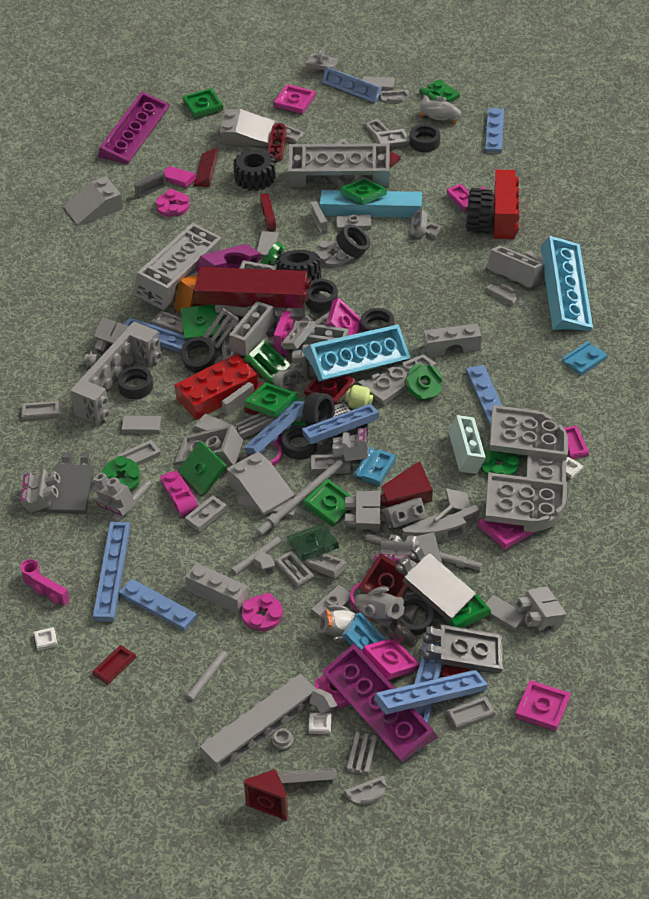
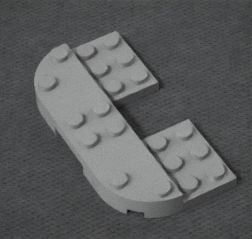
[485,405,568,532]

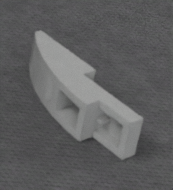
[402,505,479,542]

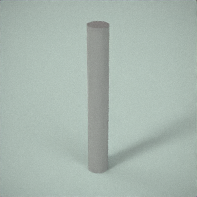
[111,480,152,522]
[231,536,281,575]
[186,650,228,701]

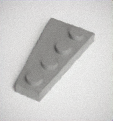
[358,354,436,406]

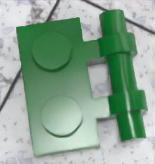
[419,79,460,102]

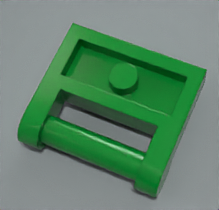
[244,339,290,384]

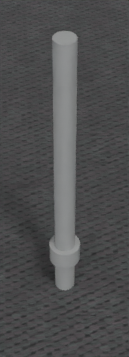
[256,459,344,536]
[366,533,482,571]

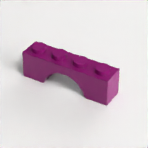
[196,244,261,273]

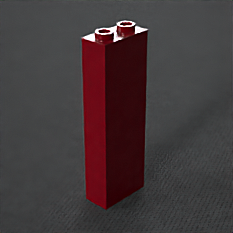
[194,267,311,309]

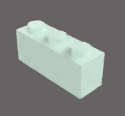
[448,415,486,474]

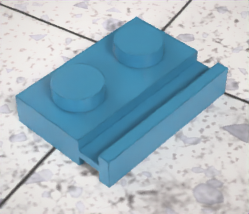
[562,341,607,376]
[354,447,396,486]
[341,612,386,651]

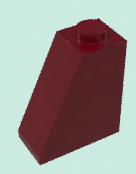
[380,462,433,508]

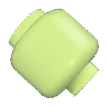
[345,385,373,409]

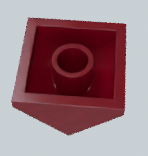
[303,376,355,411]
[358,553,408,597]
[244,769,288,821]

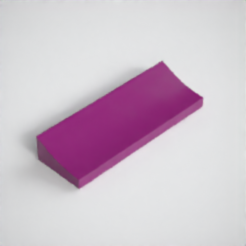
[98,91,170,164]
[322,644,438,763]

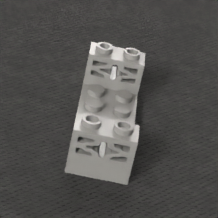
[288,143,390,187]
[133,223,222,310]
[70,322,162,425]

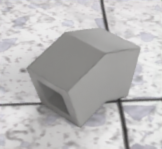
[254,551,275,575]
[309,689,337,714]

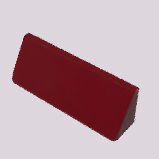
[194,148,218,187]

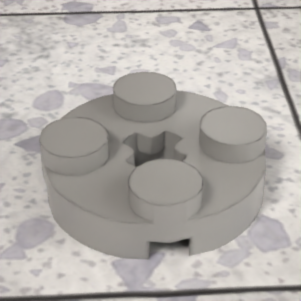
[316,241,350,268]

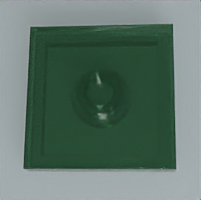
[287,524,339,561]

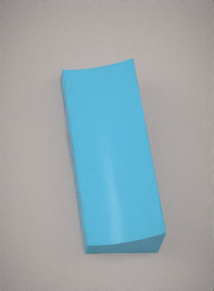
[319,190,422,217]
[541,236,593,331]
[301,324,411,382]

